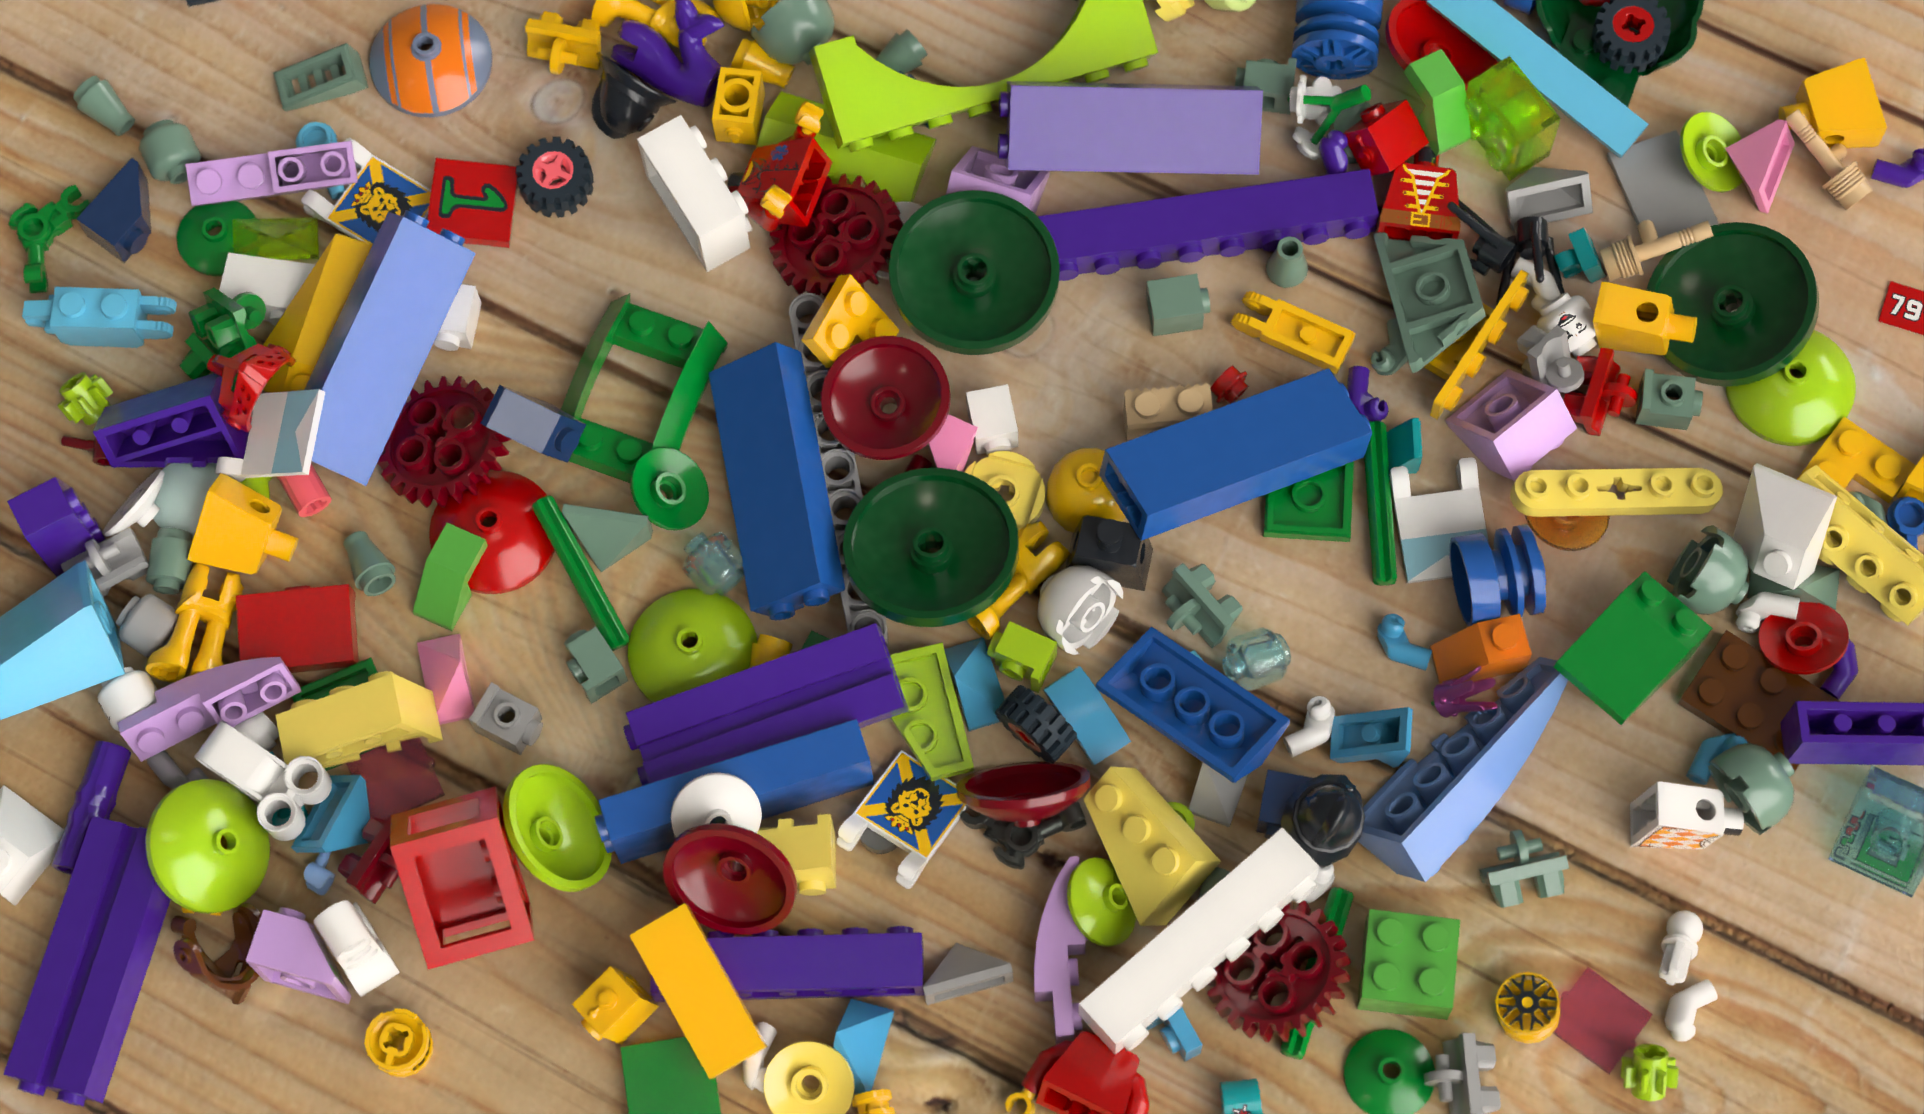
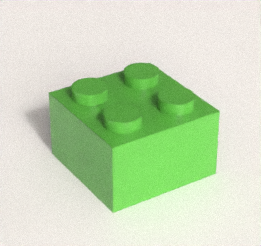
[1357,909,1460,1020]

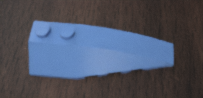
[1358,657,1568,882]

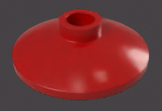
[1758,602,1849,675]

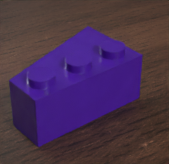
[93,373,249,467]
[7,477,106,577]

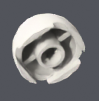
[1037,565,1123,655]

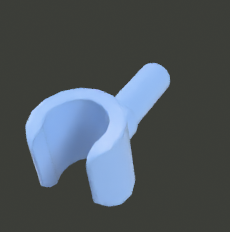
[304,852,335,895]

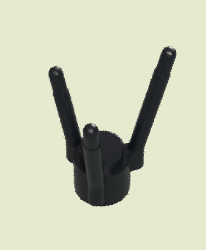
[1447,200,1517,276]
[1495,216,1565,308]

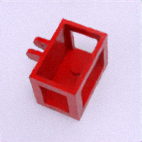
[390,786,534,970]

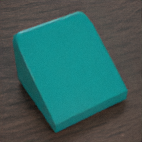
[1387,418,1423,474]

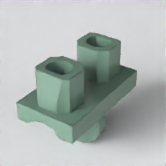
[1162,563,1243,648]
[1479,829,1569,908]

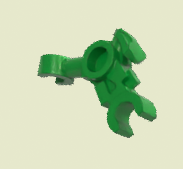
[8,185,90,293]

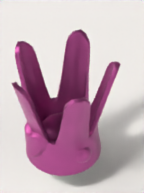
[1431,666,1498,718]

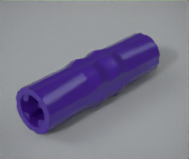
[52,741,131,875]

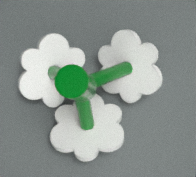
[1287,74,1371,160]

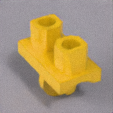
[525,11,601,75]

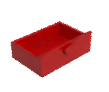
[236,584,359,673]

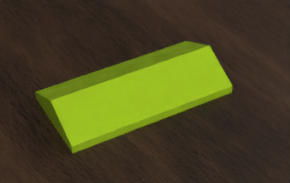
[756,91,936,203]

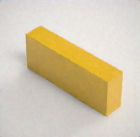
[629,903,768,1079]

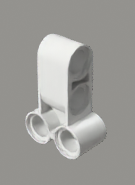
[194,721,332,841]
[314,900,400,997]

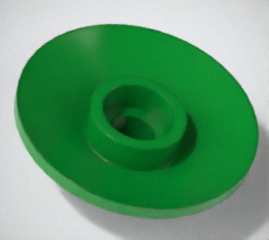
[177,201,261,276]
[630,448,709,531]
[1344,1029,1435,1114]

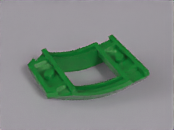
[561,293,727,483]

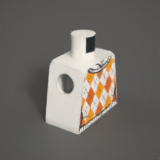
[1630,782,1744,849]

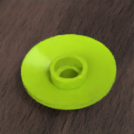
[1680,112,1743,192]
[1067,857,1136,947]

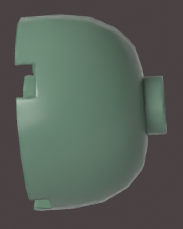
[751,0,835,65]
[1667,525,1749,615]
[1708,743,1795,835]

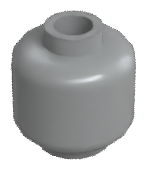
[115,594,178,658]

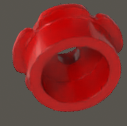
[1210,365,1249,404]

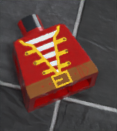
[1377,146,1461,241]

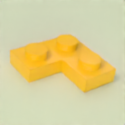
[801,274,900,368]
[1797,417,1916,503]

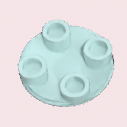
[153,463,228,538]

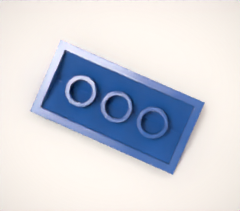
[1096,627,1290,783]

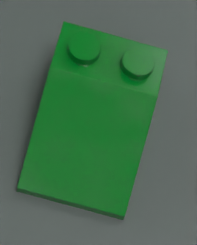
[1553,571,1712,725]

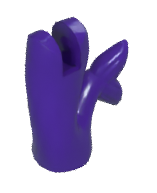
[610,0,724,107]

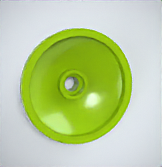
[1725,330,1856,446]
[628,589,757,703]
[503,764,612,892]
[146,779,270,914]

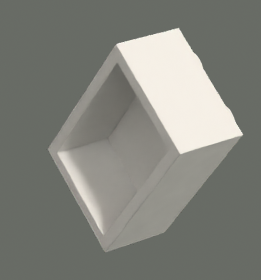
[637,115,752,272]

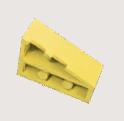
[275,671,443,768]
[757,814,836,896]

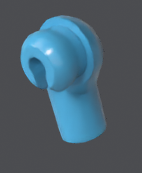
[1377,614,1432,671]
[1686,734,1748,785]

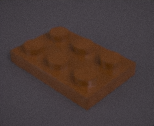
[1678,630,1841,772]

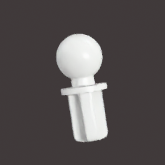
[1659,910,1703,985]

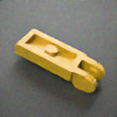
[1230,291,1356,374]

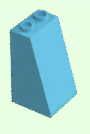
[0,560,125,720]

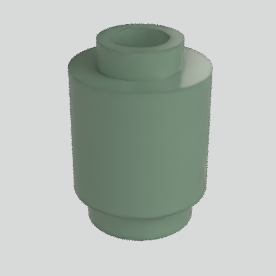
[146,528,193,595]

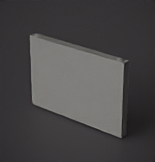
[1607,130,1718,237]

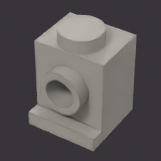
[469,682,543,755]

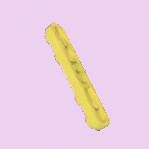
[1510,468,1723,517]

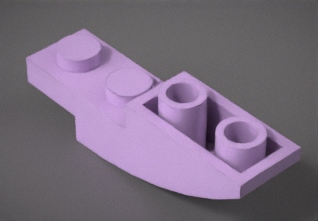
[185,141,358,206]
[118,657,302,762]
[1034,856,1088,1044]

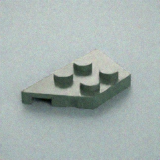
[1373,233,1486,373]

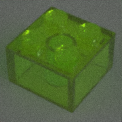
[1465,56,1561,181]

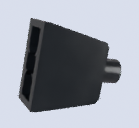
[1065,515,1153,591]

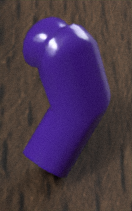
[1318,130,1348,175]
[1820,639,1859,700]

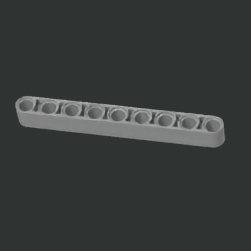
[789,293,889,647]

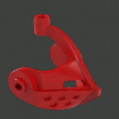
[207,343,296,433]

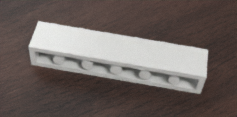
[219,253,482,351]
[1078,828,1319,1055]

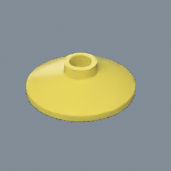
[764,1041,855,1114]

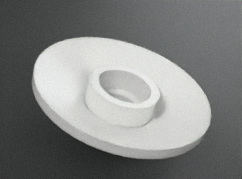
[102,469,164,537]
[671,773,761,838]

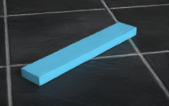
[1426,0,1648,159]

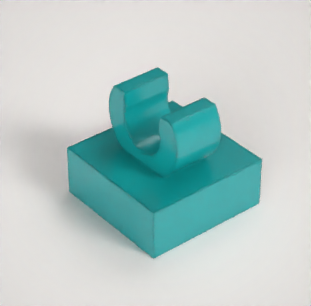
[1554,228,1607,283]

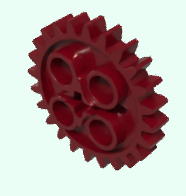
[769,174,904,298]
[377,376,511,508]
[1207,900,1351,1043]

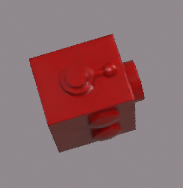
[1344,99,1429,176]

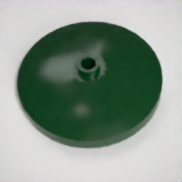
[889,190,1060,355]
[1646,222,1819,387]
[843,468,1019,627]

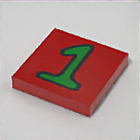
[426,158,518,248]

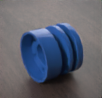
[1291,0,1383,80]
[1449,524,1546,627]

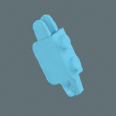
[22,287,177,348]

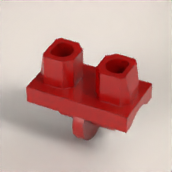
[1563,347,1638,436]

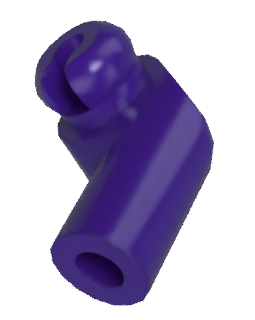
[1871,148,1924,188]
[1347,366,1389,422]

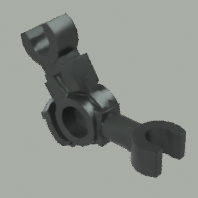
[960,801,1087,869]

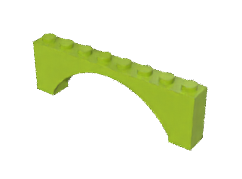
[808,0,1158,153]

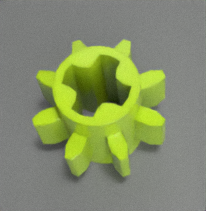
[57,372,113,425]
[1621,1044,1679,1101]

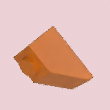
[1429,614,1532,684]

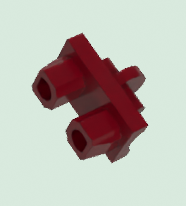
[338,815,399,904]

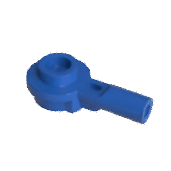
[1886,497,1924,550]

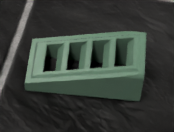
[273,43,368,112]

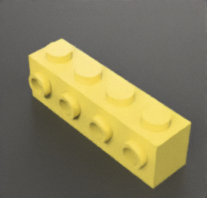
[1798,465,1924,626]

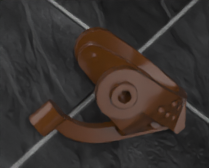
[170,904,261,1005]

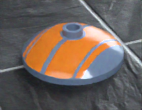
[369,4,493,118]

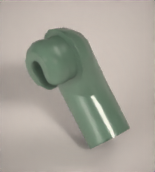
[1371,318,1408,376]

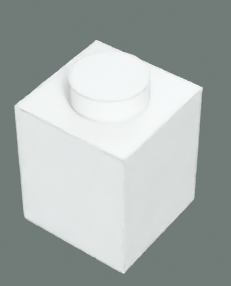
[966,384,1018,455]

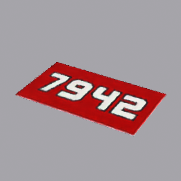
[1878,281,1924,336]

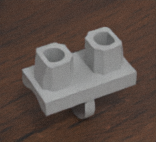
[1517,325,1584,393]
[61,527,149,597]
[1424,1033,1501,1114]

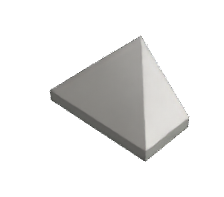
[1505,167,1593,231]
[1189,763,1248,827]
[923,943,1013,1005]

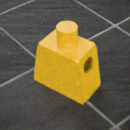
[1778,57,1887,148]
[1592,281,1697,355]
[187,473,299,574]

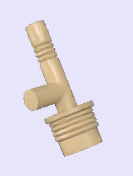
[1784,109,1873,210]
[1599,220,1713,282]

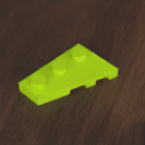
[890,642,974,781]

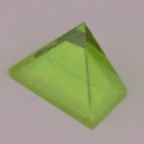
[233,218,319,260]

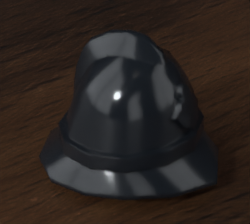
[592,52,677,139]
[1281,774,1365,866]

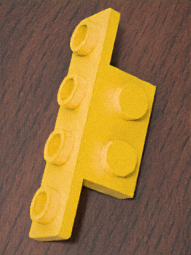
[1424,269,1530,420]

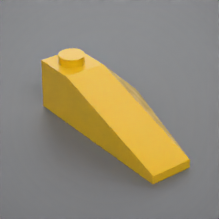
[263,233,373,393]

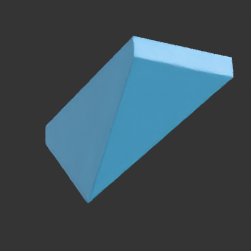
[944,637,1005,732]
[291,775,370,853]
[833,999,894,1095]

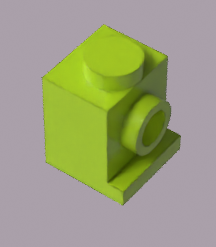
[987,621,1057,693]

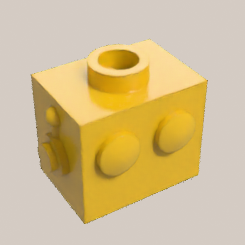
[712,67,765,146]
[572,966,659,1044]

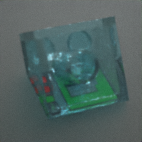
[1828,765,1924,898]

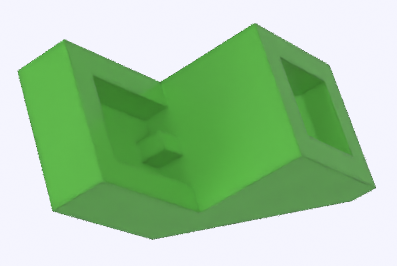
[1403,49,1471,156]
[413,523,488,631]

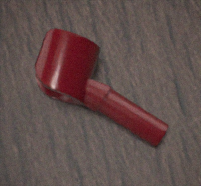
[61,435,111,466]

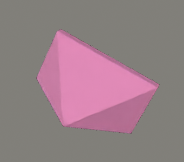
[1725,119,1795,213]
[929,414,978,472]
[417,634,475,725]

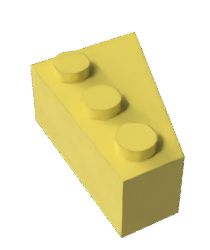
[1083,767,1221,926]

